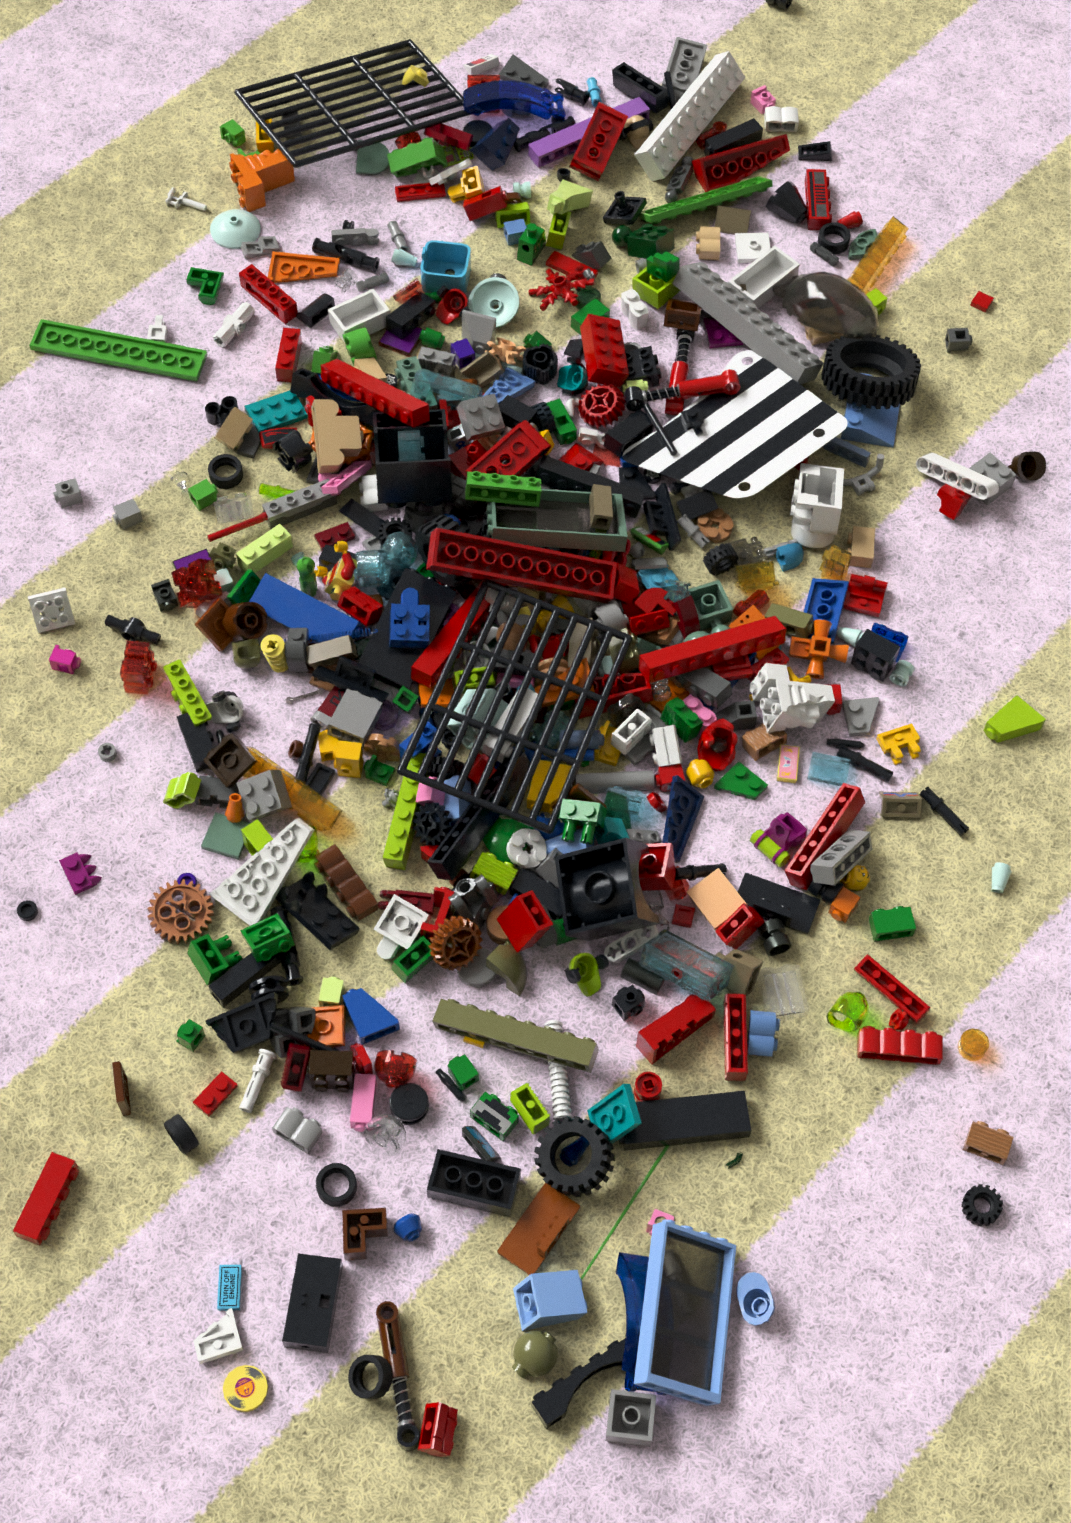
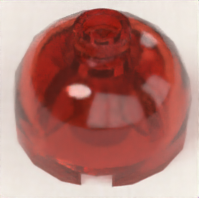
[374,1050,417,1088]

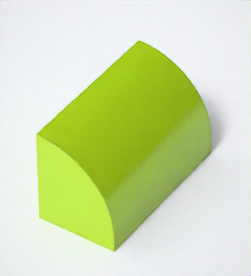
[495,202,530,228]

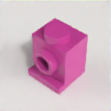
[49,644,81,674]

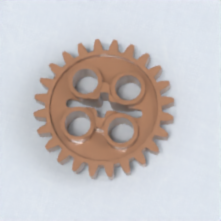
[147,879,214,944]

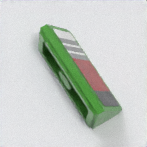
[630,526,669,554]

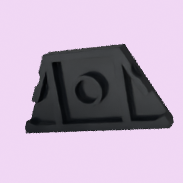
[205,992,278,1053]

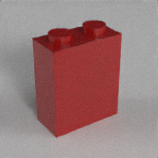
[497,890,553,953]

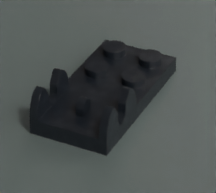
[275,871,360,950]

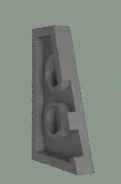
[499,54,549,94]

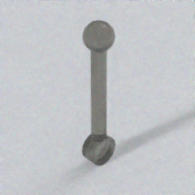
[285,688,324,705]

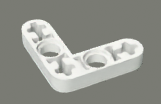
[604,925,659,963]

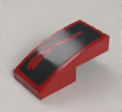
[259,428,297,449]

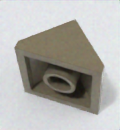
[715,205,752,235]

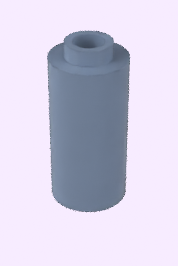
[560,730,604,750]

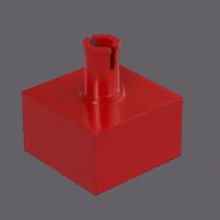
[449,440,494,480]

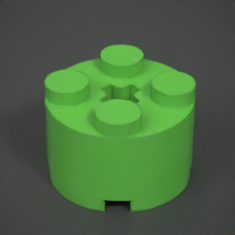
[342,327,377,367]

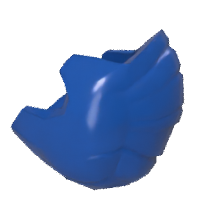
[535,813,565,840]

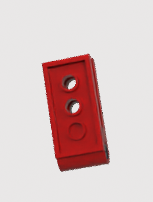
[569,102,628,182]
[466,420,551,477]

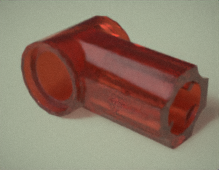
[696,121,727,149]
[733,589,770,618]

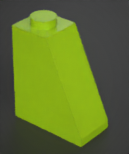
[983,695,1046,743]

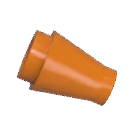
[225,793,245,823]

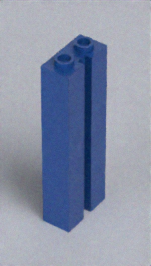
[249,573,364,643]

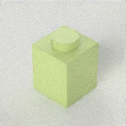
[318,977,345,1007]

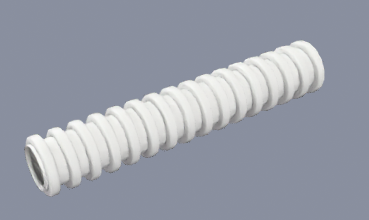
[544,1020,572,1122]

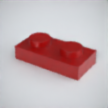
[193,1071,238,1117]

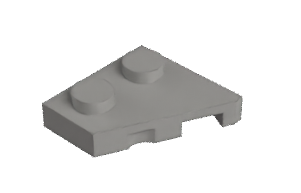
[842,697,879,737]

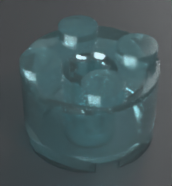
[354,550,391,588]

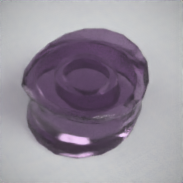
[374,700,398,731]

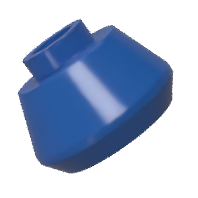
[393,1213,422,1242]

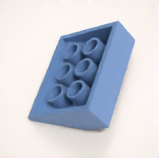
[841,373,900,448]

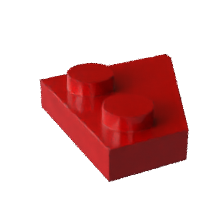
[349,1043,373,1074]

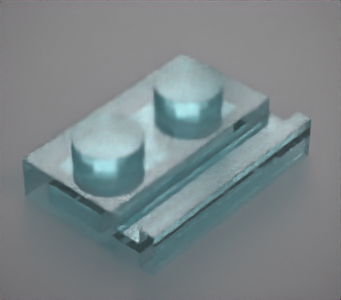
[664,579,691,602]
[807,752,851,786]

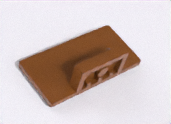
[497,1183,580,1275]

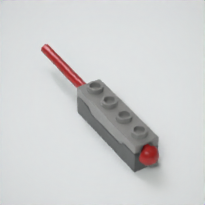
[207,479,342,542]

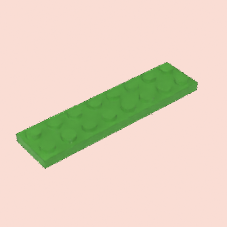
[639,176,773,224]

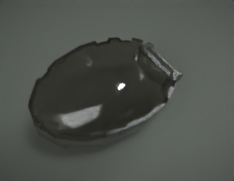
[773,271,880,339]

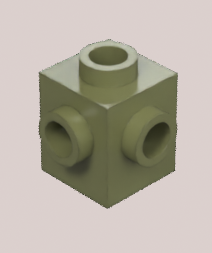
[207,542,237,572]

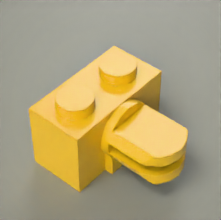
[447,166,485,203]

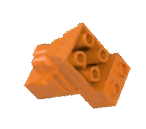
[229,149,295,212]

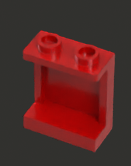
[621,598,670,635]
[420,887,455,943]

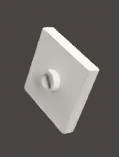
[735,233,771,263]

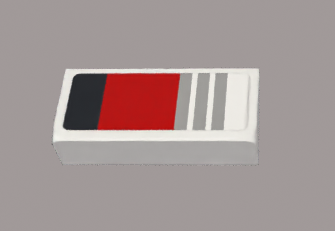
[463,54,499,76]

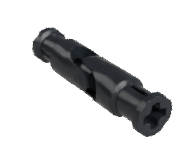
[513,116,576,152]
[312,238,380,272]
[270,906,303,986]

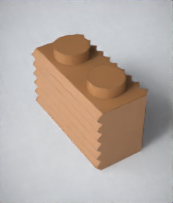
[742,723,787,761]
[962,1121,1014,1165]

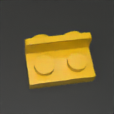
[594,720,621,766]

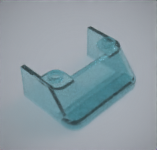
[409,369,483,401]

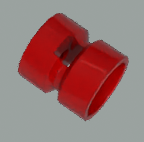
[634,1071,662,1102]

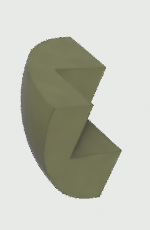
[486,941,527,996]

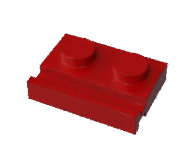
[710,654,753,681]

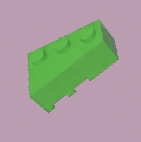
[387,138,448,177]

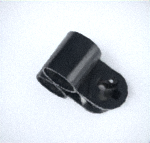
[205,396,238,428]

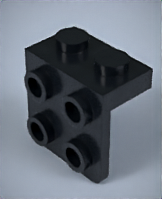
[624,346,662,387]

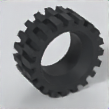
[534,1116,615,1197]

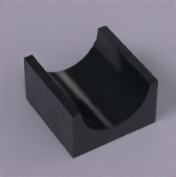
[554,838,660,941]

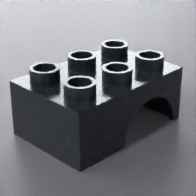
[373,409,452,508]

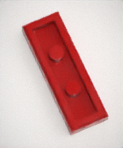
[395,183,446,202]
[546,250,598,286]

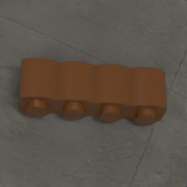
[314,844,378,922]

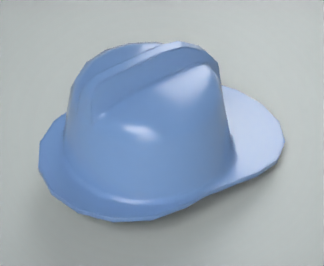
[736,1272,775,1325]

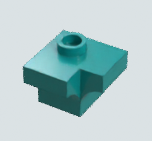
[594,817,630,844]

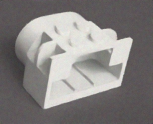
[790,463,844,548]

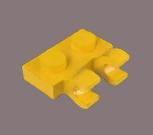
[876,723,921,765]

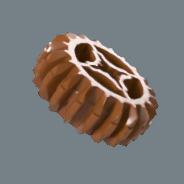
[429,916,483,971]

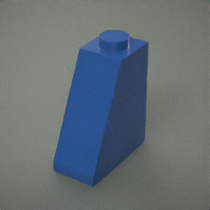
[342,988,400,1045]

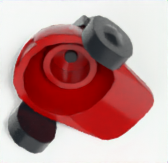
[436,286,471,324]

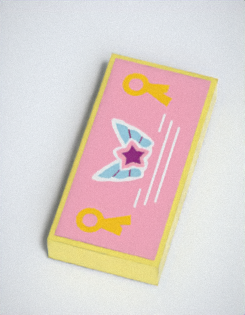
[777,744,800,783]

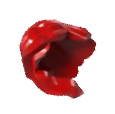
[697,718,738,772]

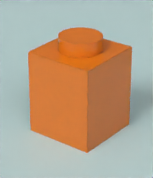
[828,887,861,923]

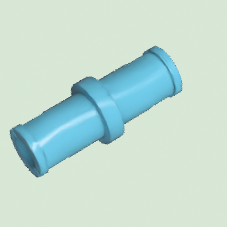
[587,77,602,107]

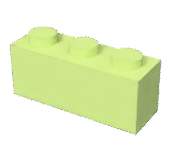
[236,524,293,573]

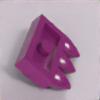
[59,852,102,895]

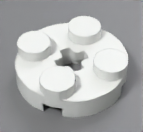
[506,828,547,869]

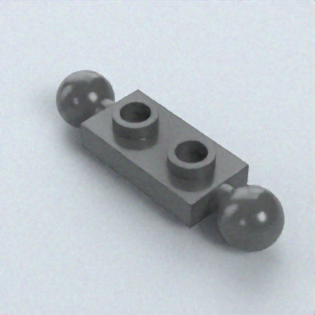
[665,156,694,203]

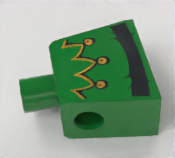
[517,223,546,266]

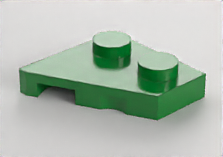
[714,761,768,800]

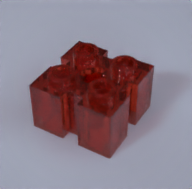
[171,559,223,608]
[120,641,157,694]

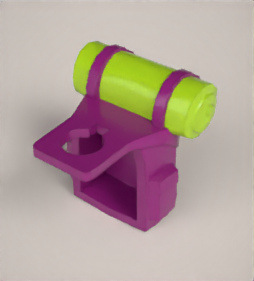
[750,812,808,867]

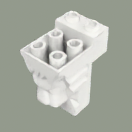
[750,663,835,733]

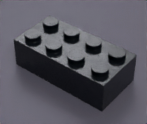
[427,1149,521,1217]

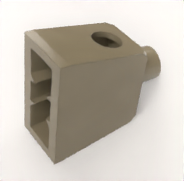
[712,949,763,996]

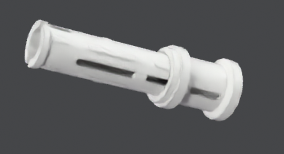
[239,1049,277,1113]

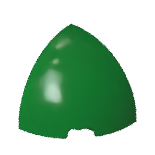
[483,817,535,864]

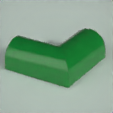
[186,267,224,305]

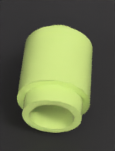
[622,379,648,395]

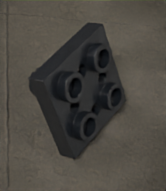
[603,191,647,225]

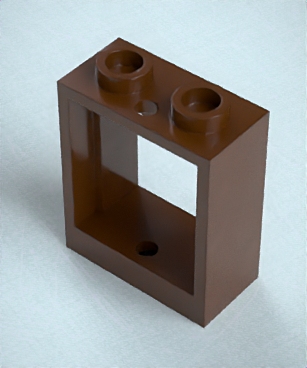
[663,298,702,331]

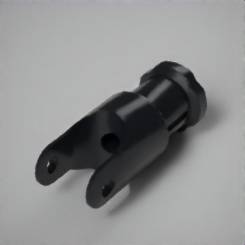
[555,78,590,106]

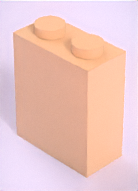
[687,868,746,931]

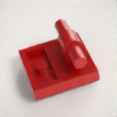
[843,574,888,617]

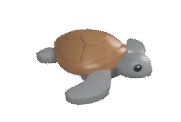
[485,610,532,653]

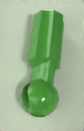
[297,557,318,597]

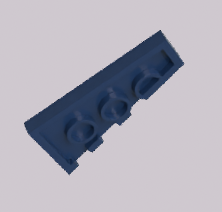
[662,775,704,863]

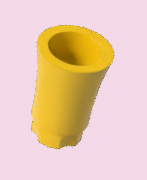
[536,595,575,633]

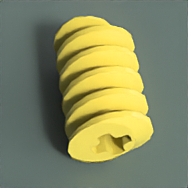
[260,634,289,672]

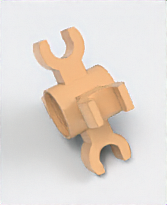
[485,337,526,365]

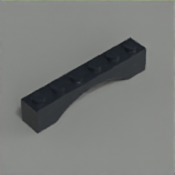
[290,368,381,428]
[531,1328,658,1429]

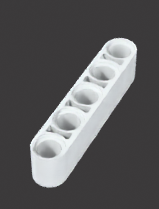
[916,453,999,500]

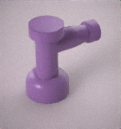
[441,603,460,628]

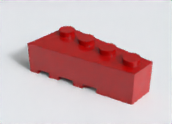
[574,673,653,719]
[636,992,716,1065]

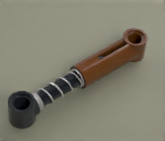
[376,1301,420,1451]

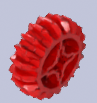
[578,383,626,429]

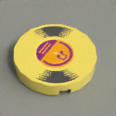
[223,1365,268,1412]

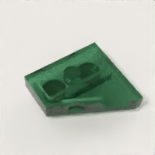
[604,791,632,829]

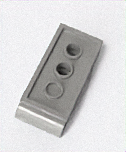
[662,37,707,103]

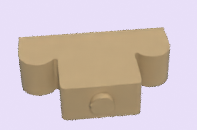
[311,399,363,473]

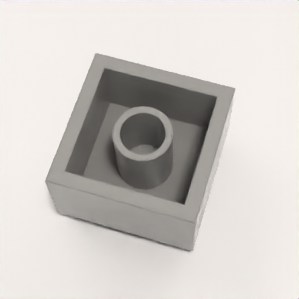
[457,394,505,442]
[969,453,1016,505]
[237,770,292,820]
[605,1389,656,1447]

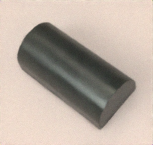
[620,958,666,995]

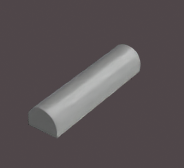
[575,770,654,794]

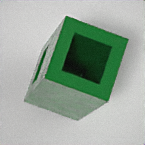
[547,398,577,445]

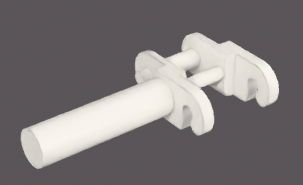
[165,187,207,212]

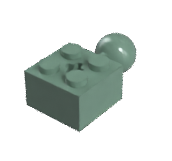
[684,580,733,634]

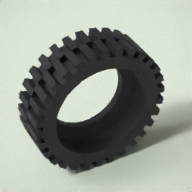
[821,333,921,409]

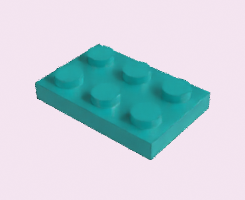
[244,390,308,433]
[587,1084,642,1144]

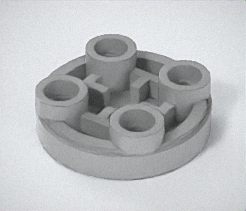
[457,947,496,988]

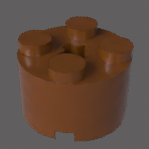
[222,602,268,641]

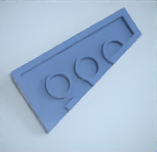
[483,367,535,405]

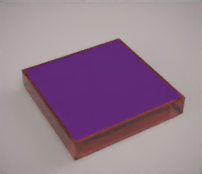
[378,327,425,357]

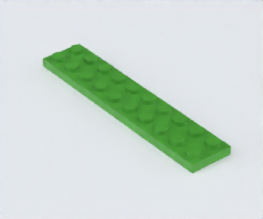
[29,319,208,381]

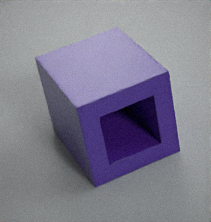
[451,338,475,369]

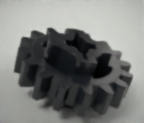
[413,803,453,846]

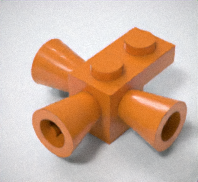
[788,620,849,679]

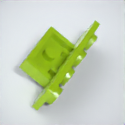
[163,660,212,726]

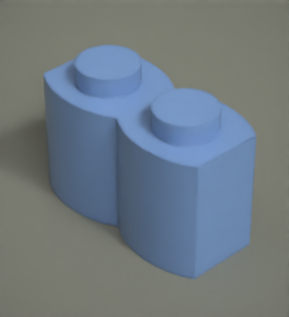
[747,1010,780,1057]

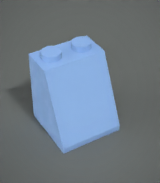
[513,1270,587,1331]

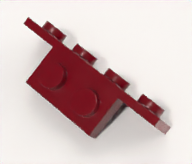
[423,119,474,151]

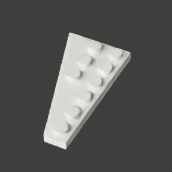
[209,818,314,926]

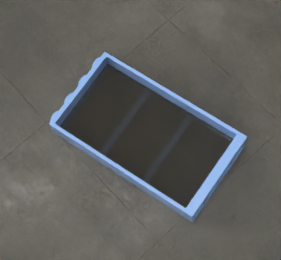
[634,1219,736,1406]

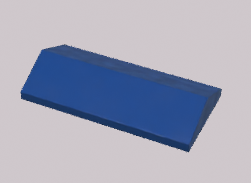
[804,578,849,644]

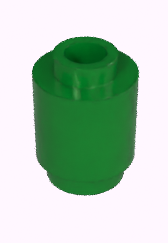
[419,327,446,349]

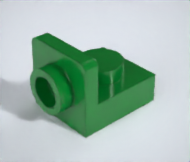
[363,754,395,787]

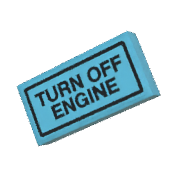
[217,1265,242,1311]

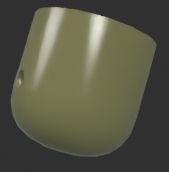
[232,639,261,669]

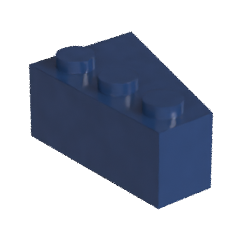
[469,118,520,171]

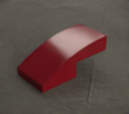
[673,595,700,639]

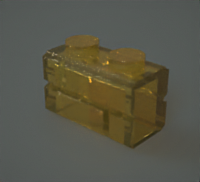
[819,545,852,581]

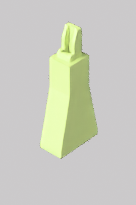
[547,180,593,215]

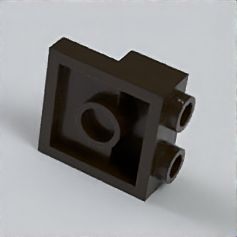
[203,733,257,789]

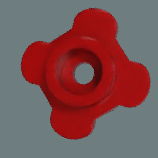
[889,1008,909,1030]

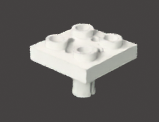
[28,588,75,633]

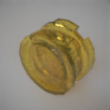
[957,1029,989,1061]

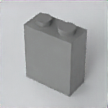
[327,689,383,748]

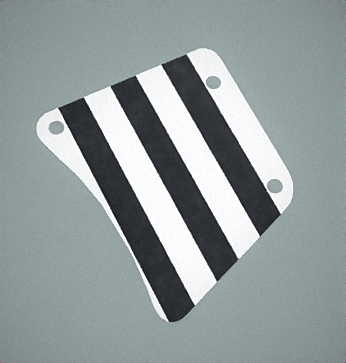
[623,350,847,498]

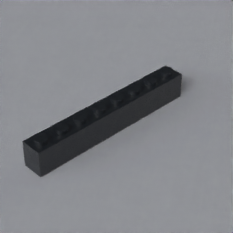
[427,752,530,881]

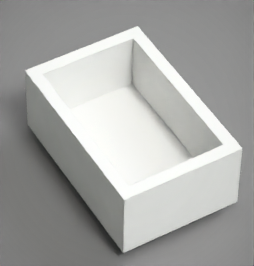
[328,289,390,345]

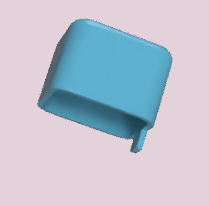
[421,240,471,294]

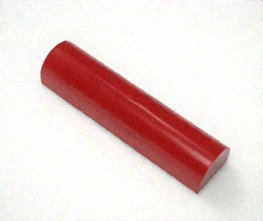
[854,954,931,1024]

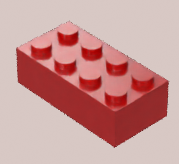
[580,314,629,388]

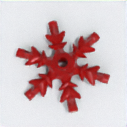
[529,263,595,311]

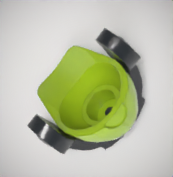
[564,953,609,997]

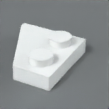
[428,158,472,186]

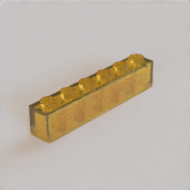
[841,216,909,302]
[243,746,343,831]

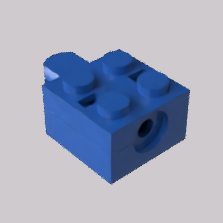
[389,588,430,649]

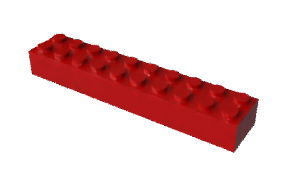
[426,528,617,603]

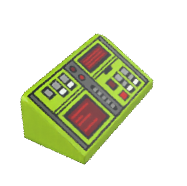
[443,144,474,168]

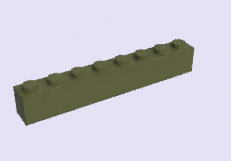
[432,999,599,1073]

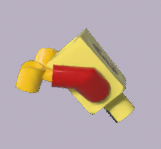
[314,541,361,601]

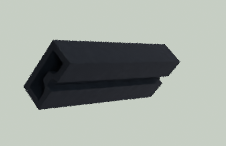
[619,1091,752,1151]

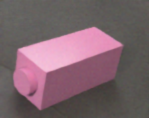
[350,1073,377,1132]

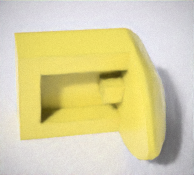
[402,65,429,87]

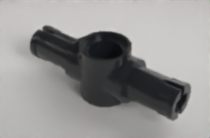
[105,615,161,645]

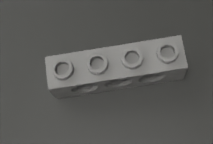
[810,829,872,885]

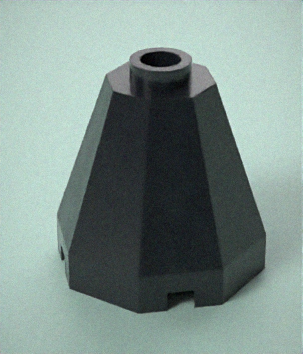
[765,181,808,223]

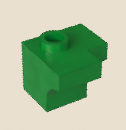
[646,252,680,282]

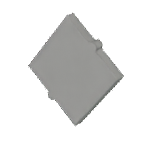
[632,557,667,570]

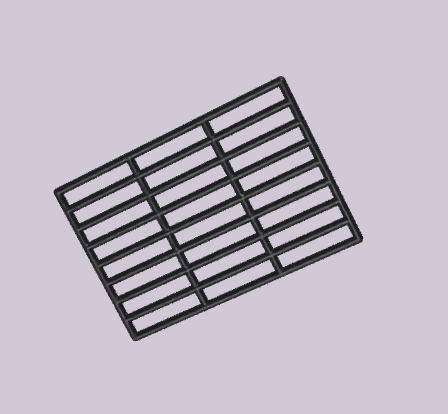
[234,39,475,168]
[397,579,632,834]

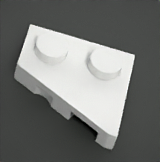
[193,1308,243,1364]

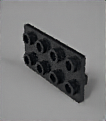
[738,873,820,934]

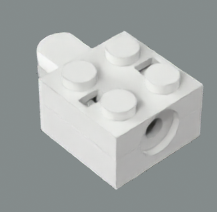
[374,894,432,960]

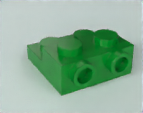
[240,913,295,963]

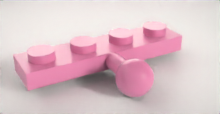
[318,460,372,496]

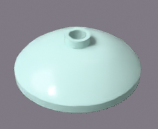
[210,209,261,249]
[468,277,520,328]

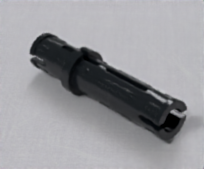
[294,723,322,783]
[836,745,894,783]
[920,786,969,837]
[674,863,727,881]

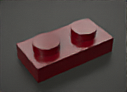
[314,522,355,552]

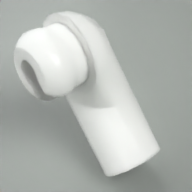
[565,396,580,418]

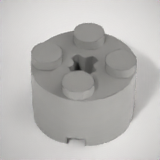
[588,600,629,643]

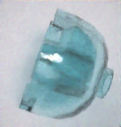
[380,532,418,570]

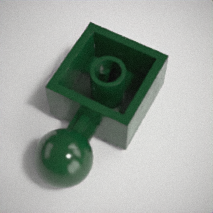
[612,224,675,259]

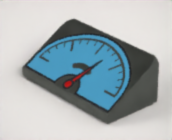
[462,1126,500,1162]

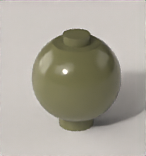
[512,1330,558,1379]

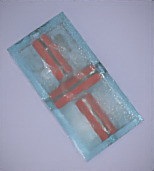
[639,929,734,1002]

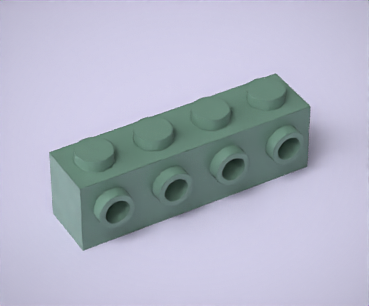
[394,356,438,410]

